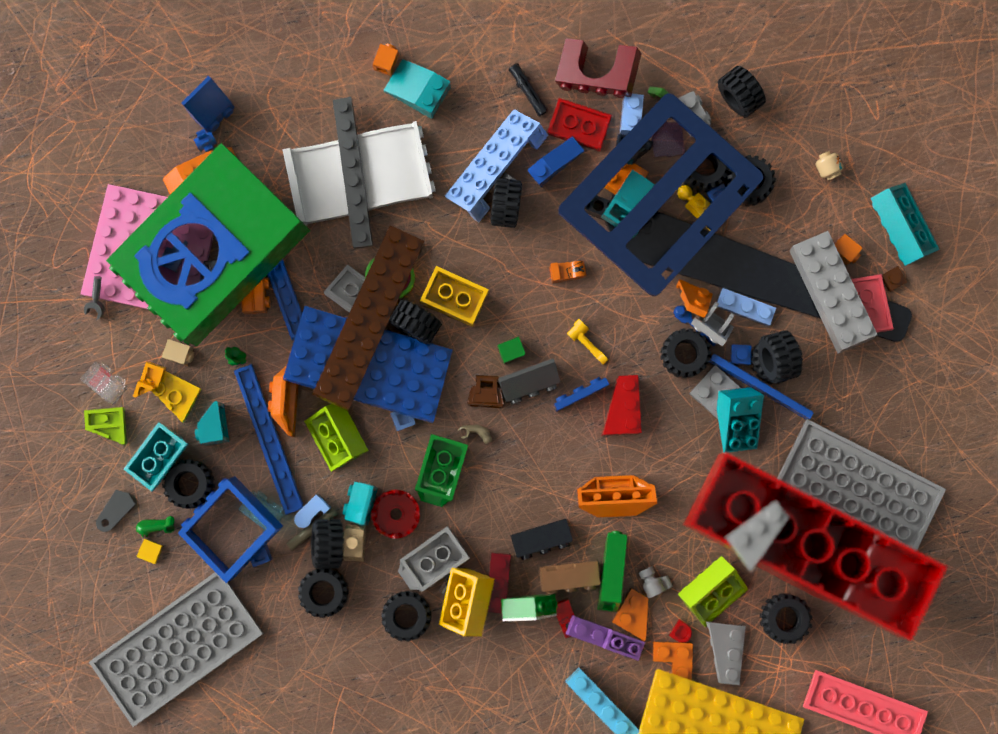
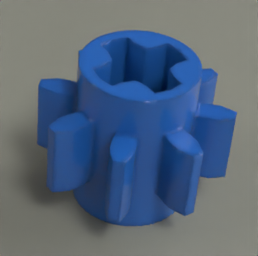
[194,129,217,152]

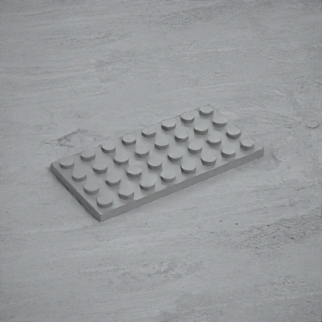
[777,419,946,551]
[89,572,264,727]

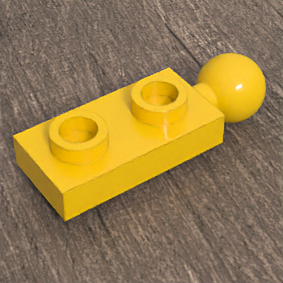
[677,185,711,231]

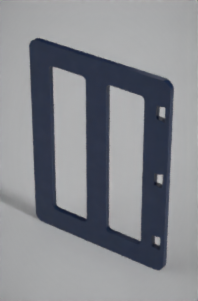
[558,93,763,296]

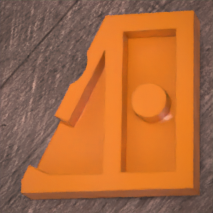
[676,279,713,318]
[612,588,648,641]

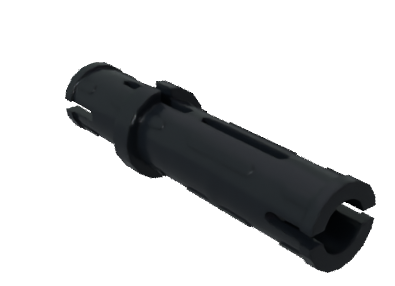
[508,63,548,117]

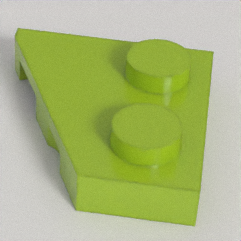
[84,407,127,445]

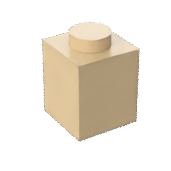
[162,339,194,366]

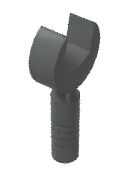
[84,276,105,320]

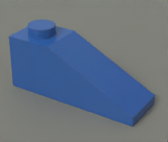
[527,136,584,187]

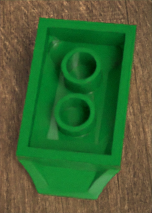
[415,434,468,507]

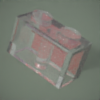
[80,362,129,405]

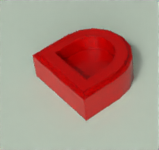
[669,619,692,643]

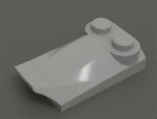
[398,526,470,592]

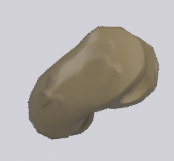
[458,424,492,444]

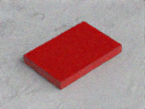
[547,98,612,151]

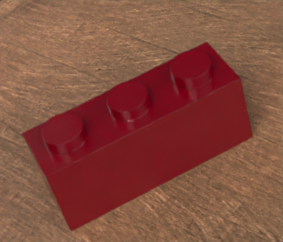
[487,552,511,614]

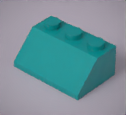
[123,422,188,492]

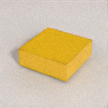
[137,539,163,564]

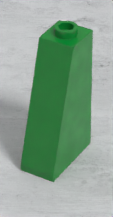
[597,531,627,612]

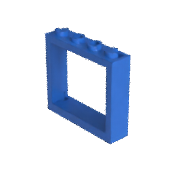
[178,476,283,583]

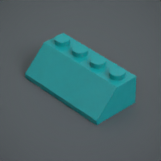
[871,183,940,266]

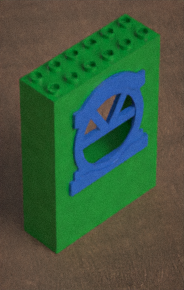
[106,143,310,347]

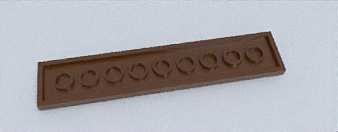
[312,225,424,411]

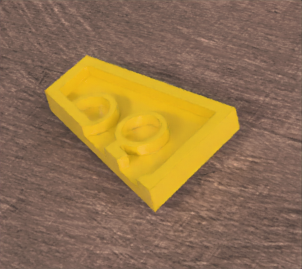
[151,371,202,423]

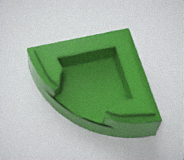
[647,87,668,98]

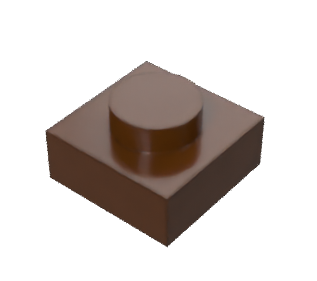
[882,266,907,292]

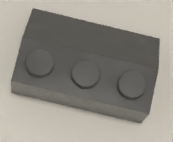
[498,358,561,405]

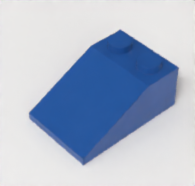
[181,76,235,132]

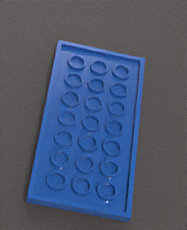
[283,306,452,423]

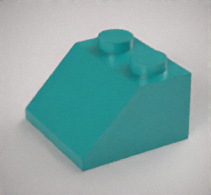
[195,401,230,446]

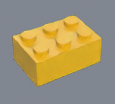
[420,266,489,327]
[439,567,494,637]

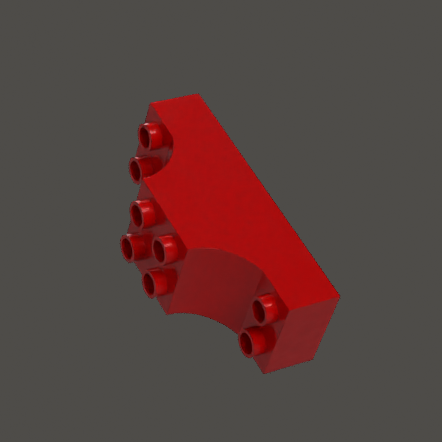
[683,452,948,641]

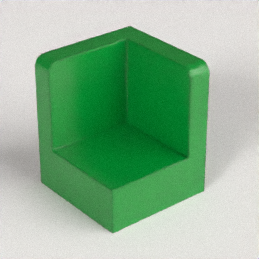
[497,337,525,365]

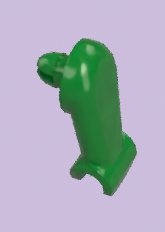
[136,516,175,537]

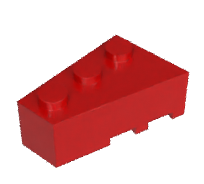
[601,375,642,436]

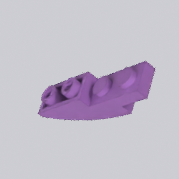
[565,615,645,661]

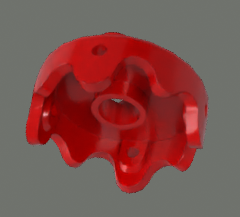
[371,490,420,539]

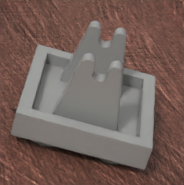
[691,302,735,346]

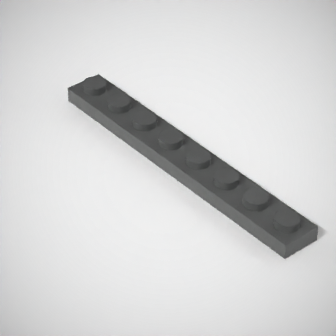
[333,97,373,249]

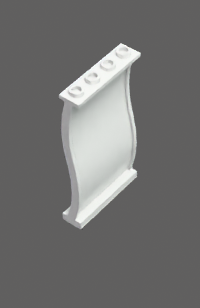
[282,121,436,225]

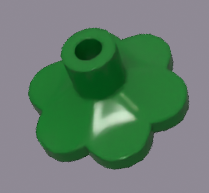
[225,347,246,366]

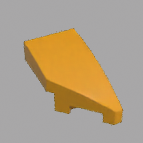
[133,361,166,398]

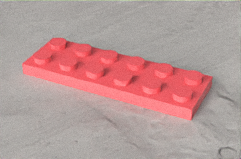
[803,670,928,734]

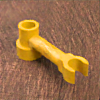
[567,319,609,365]

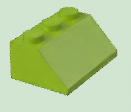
[304,404,369,472]
[678,556,748,627]

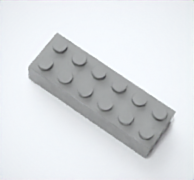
[790,231,878,354]

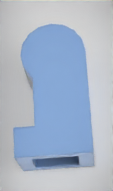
[294,494,331,528]

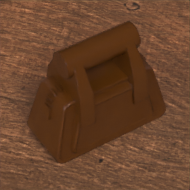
[467,375,504,409]

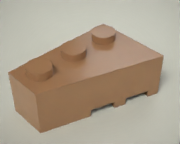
[539,561,600,594]

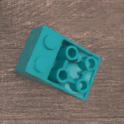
[601,169,655,238]
[717,387,764,453]

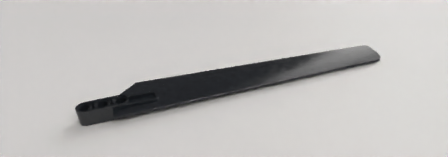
[584,194,912,342]

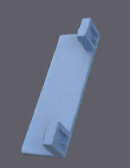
[445,110,548,222]

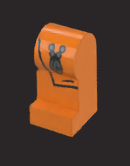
[549,261,587,283]

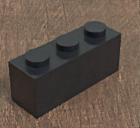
[510,519,573,560]

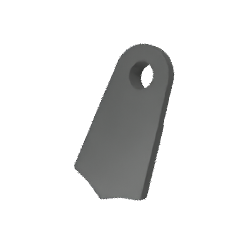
[96,490,135,532]

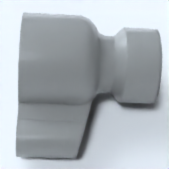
[638,566,673,598]

